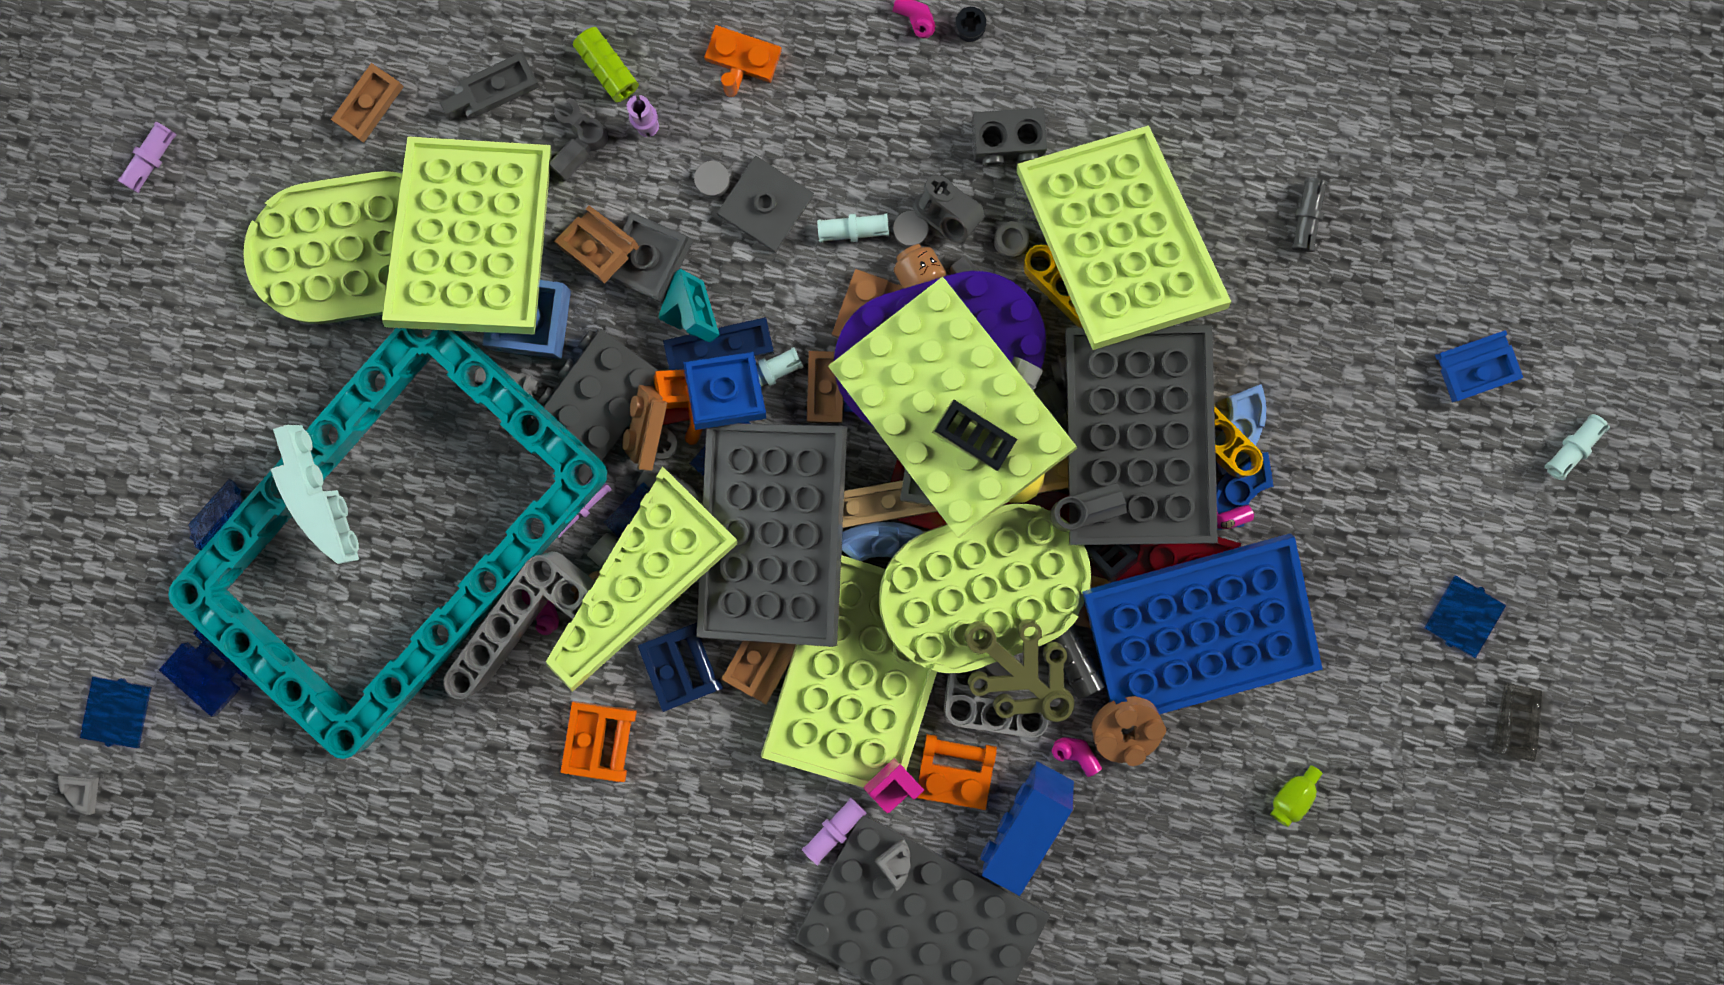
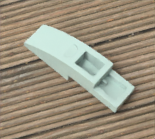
[271,425,359,564]

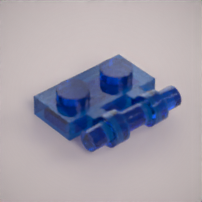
[159,628,250,717]

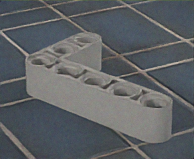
[443,551,595,699]
[944,667,1049,738]

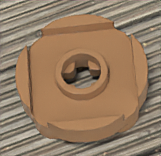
[1092,696,1166,766]

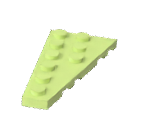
[546,466,737,692]

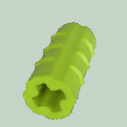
[572,27,639,103]

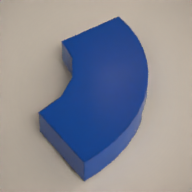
[1216,452,1274,530]

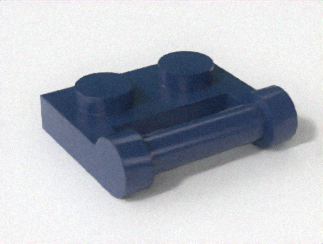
[637,622,723,712]

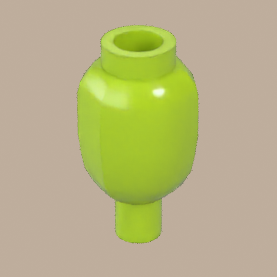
[1270,765,1323,827]

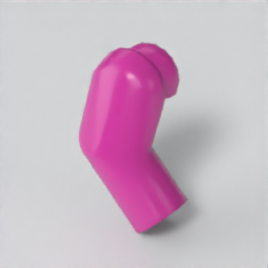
[1052,737,1102,777]

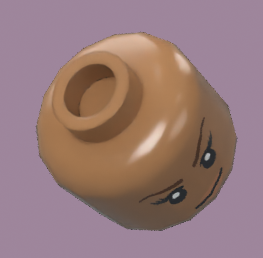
[894,244,946,289]

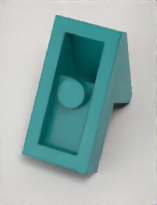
[659,269,720,343]

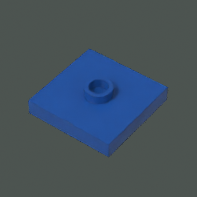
[683,352,766,430]

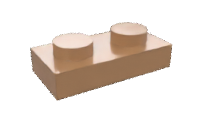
[331,63,404,143]
[807,351,843,423]

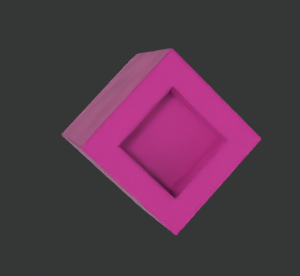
[863,758,924,813]

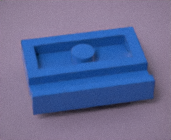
[1435,330,1524,403]

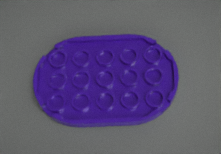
[834,271,1046,427]

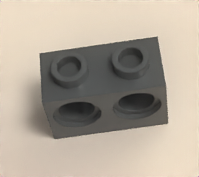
[971,107,1047,167]

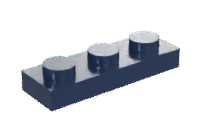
[663,317,774,370]

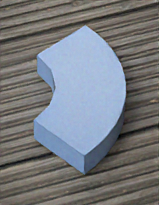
[1215,384,1266,475]
[842,522,924,561]

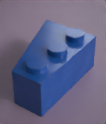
[980,761,1074,896]

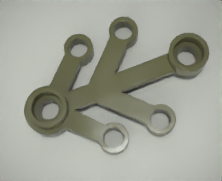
[964,619,1074,722]

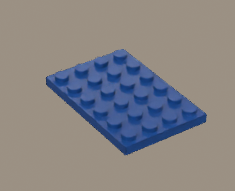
[1082,533,1323,714]

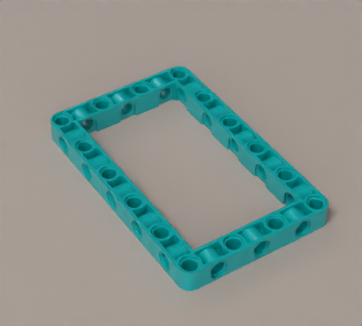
[168,328,607,759]

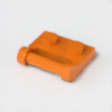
[560,701,637,782]
[917,734,997,810]

